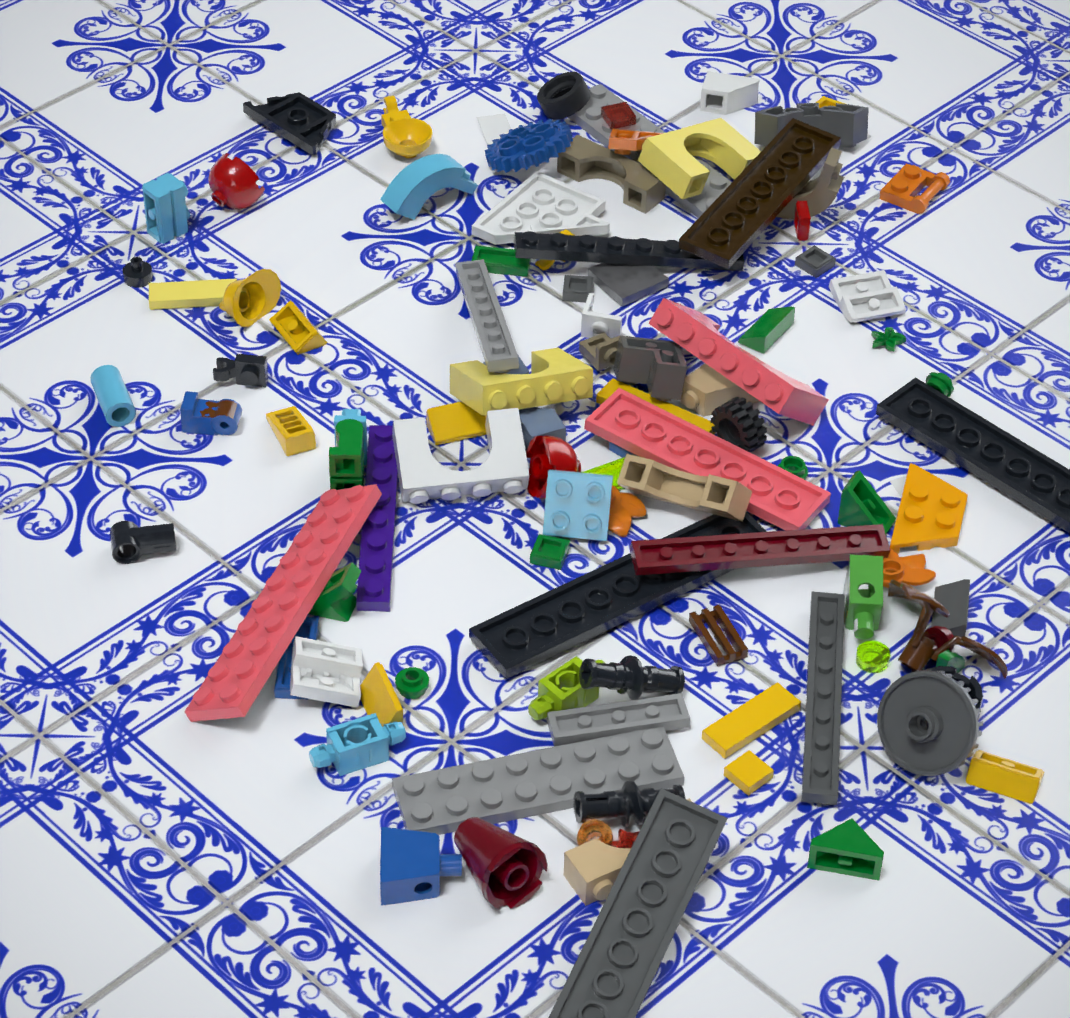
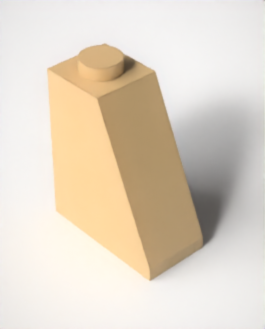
[680,363,760,417]

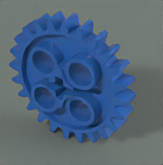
[485,119,573,173]

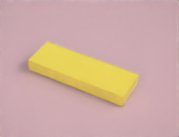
[149,278,237,310]

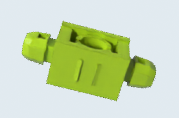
[528,656,605,720]

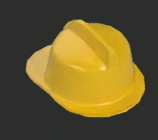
[219,269,281,327]

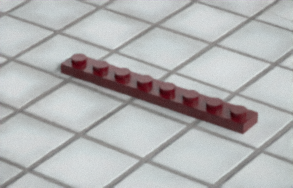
[630,524,891,575]

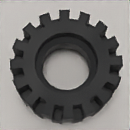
[711,397,767,453]

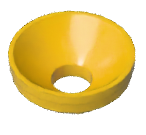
[383,118,433,158]

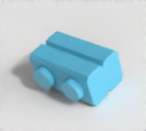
[142,173,190,244]

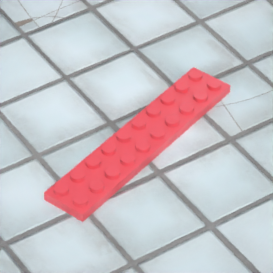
[184,484,382,722]

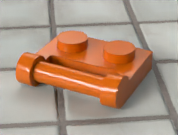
[879,163,950,214]

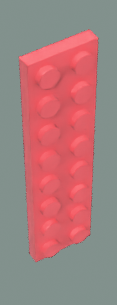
[584,388,831,531]

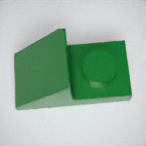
[308,562,361,622]

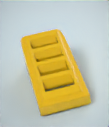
[266,406,316,456]

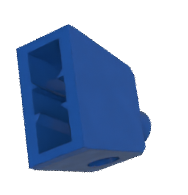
[380,827,462,905]

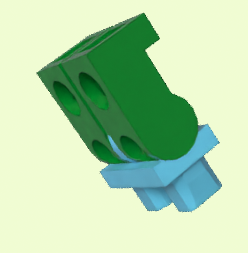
[329,409,367,490]

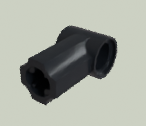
[110,521,176,564]

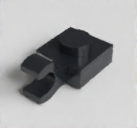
[213,354,268,387]

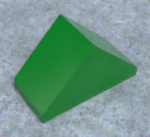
[838,470,896,534]
[807,818,884,881]

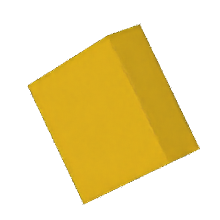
[723,750,774,796]

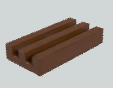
[689,604,748,666]

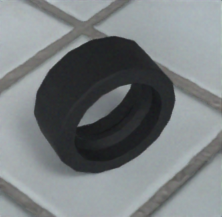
[537,72,591,120]

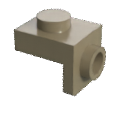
[579,332,620,371]

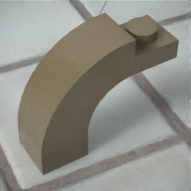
[776,147,845,219]

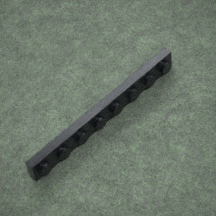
[514,231,745,271]

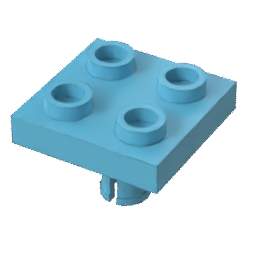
[543,470,613,541]

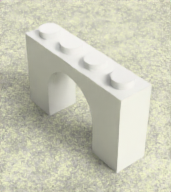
[392,408,530,504]

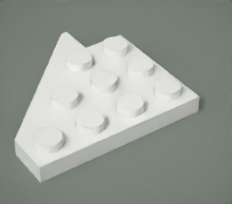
[472,171,610,245]

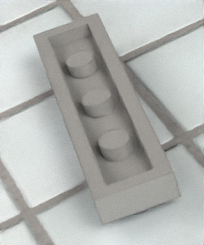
[547,693,690,747]

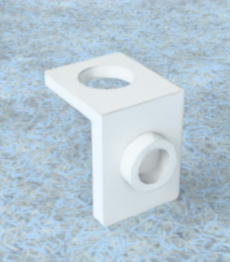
[581,293,622,339]

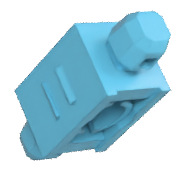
[309,713,406,776]

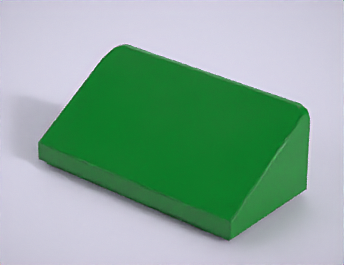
[738,307,795,354]

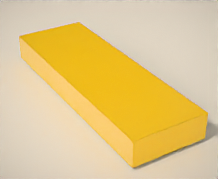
[701,682,801,759]

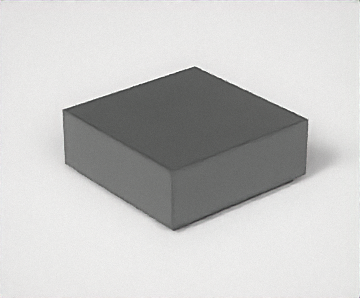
[795,245,836,278]
[562,275,594,303]

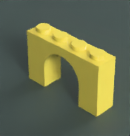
[638,118,761,200]
[450,348,593,415]

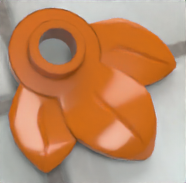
[608,485,647,538]
[883,548,936,588]

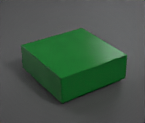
[530,534,570,570]

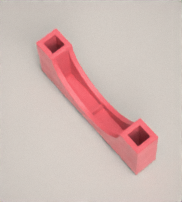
[648,298,829,426]

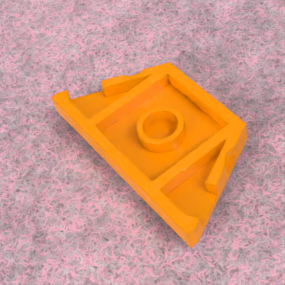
[890,463,968,554]

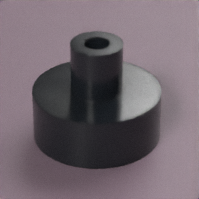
[123,257,153,288]

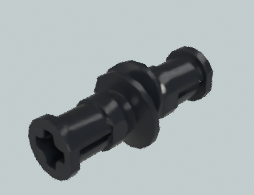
[579,655,685,700]
[573,781,686,828]

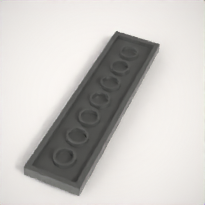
[548,788,728,1018]

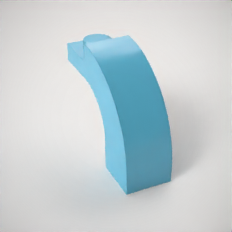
[380,154,478,220]

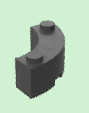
[754,103,869,147]

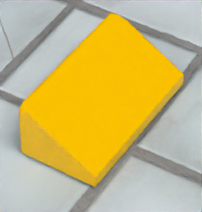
[269,300,328,355]
[426,401,487,445]
[360,662,404,727]
[966,750,1045,804]

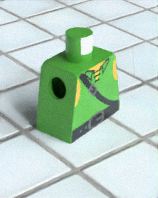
[843,554,883,640]

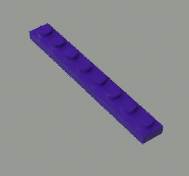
[356,425,398,612]

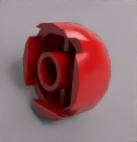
[208,153,265,210]
[526,436,581,499]

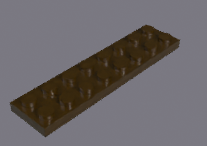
[678,118,841,269]

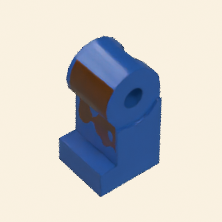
[180,391,242,436]

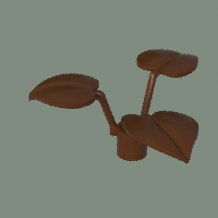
[888,579,1008,679]

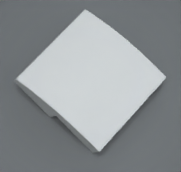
[829,270,906,323]
[290,636,363,708]

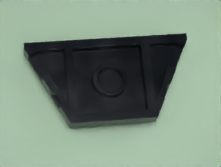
[243,92,336,156]

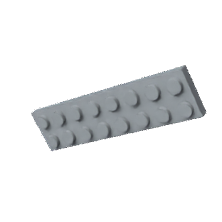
[392,727,684,835]

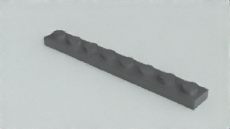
[801,591,845,805]

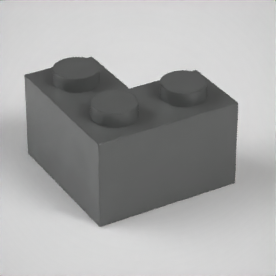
[613,335,687,402]

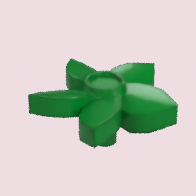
[871,327,906,352]

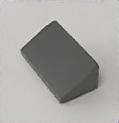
[931,579,970,637]

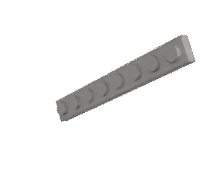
[455,259,519,373]

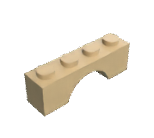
[617,454,752,522]
[563,798,692,906]

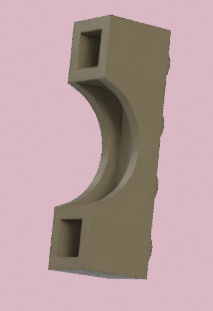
[557,135,666,214]

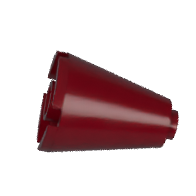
[454,817,548,909]

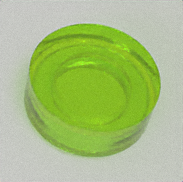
[855,640,890,673]

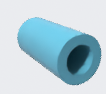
[90,365,136,427]

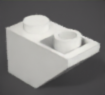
[700,71,760,115]

